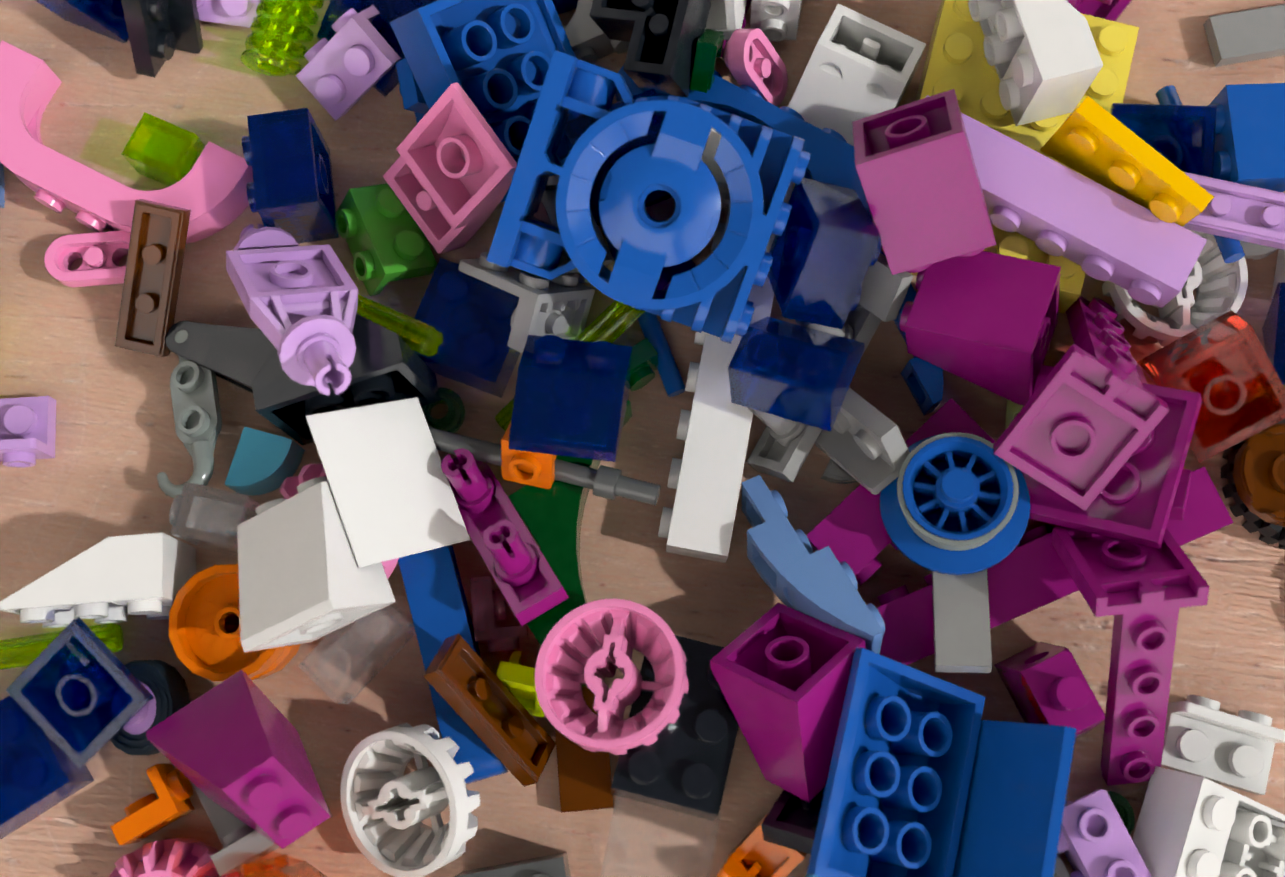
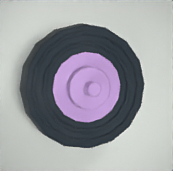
[101,660,190,755]

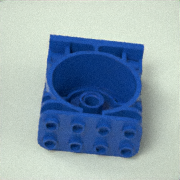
[486,50,811,344]

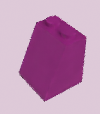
[852,89,996,275]
[900,251,1061,406]
[710,603,866,803]
[146,669,331,849]

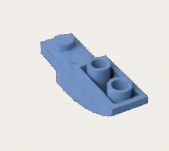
[741,475,885,654]

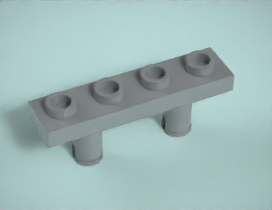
[747,294,881,482]

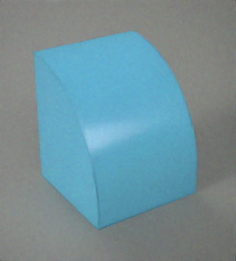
[224,426,305,496]

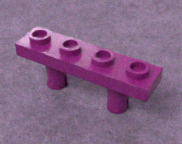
[441,448,569,626]

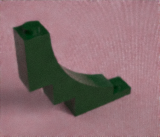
[508,337,658,688]

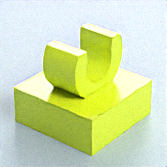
[496,650,545,718]

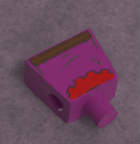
[994,642,1105,739]

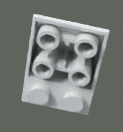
[968,0,1103,126]
[788,4,926,146]
[0,533,196,628]
[1132,766,1285,877]

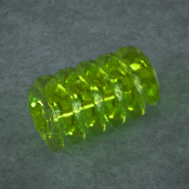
[240,0,324,77]

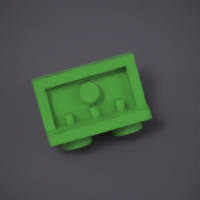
[335,183,438,296]

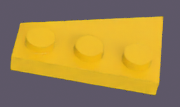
[1040,96,1214,226]

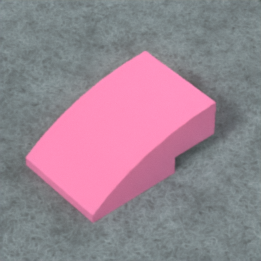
[383,82,517,255]

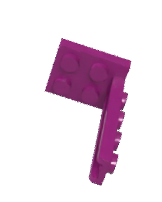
[993,296,1170,510]
[1052,526,1210,786]

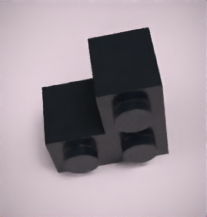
[589,0,711,98]

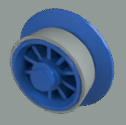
[880,433,1030,575]

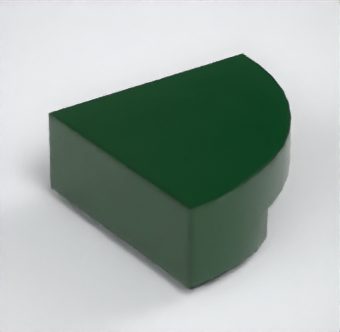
[690,29,725,93]

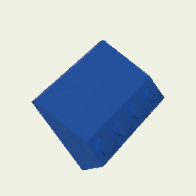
[390,0,599,203]
[807,648,986,877]
[953,720,1077,877]

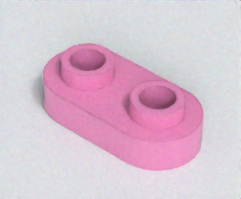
[724,28,788,106]
[44,231,131,287]

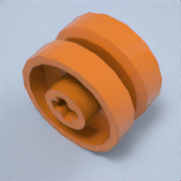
[169,564,301,682]

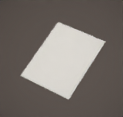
[305,397,470,568]

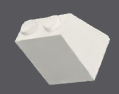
[237,476,396,652]

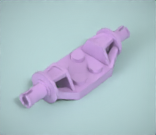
[226,224,358,395]

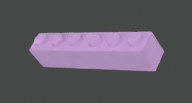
[925,95,1207,308]

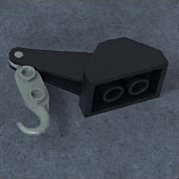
[157,313,441,499]

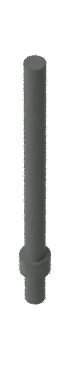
[429,427,661,505]

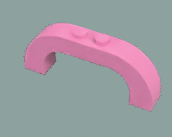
[0,40,264,244]

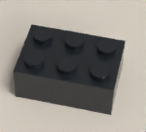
[611,635,739,821]

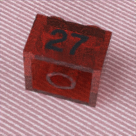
[1137,310,1285,463]

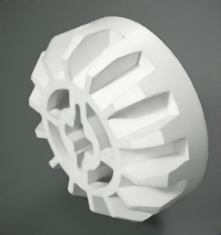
[1102,229,1248,347]
[340,723,480,877]

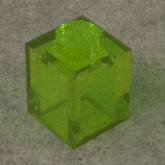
[121,112,205,186]

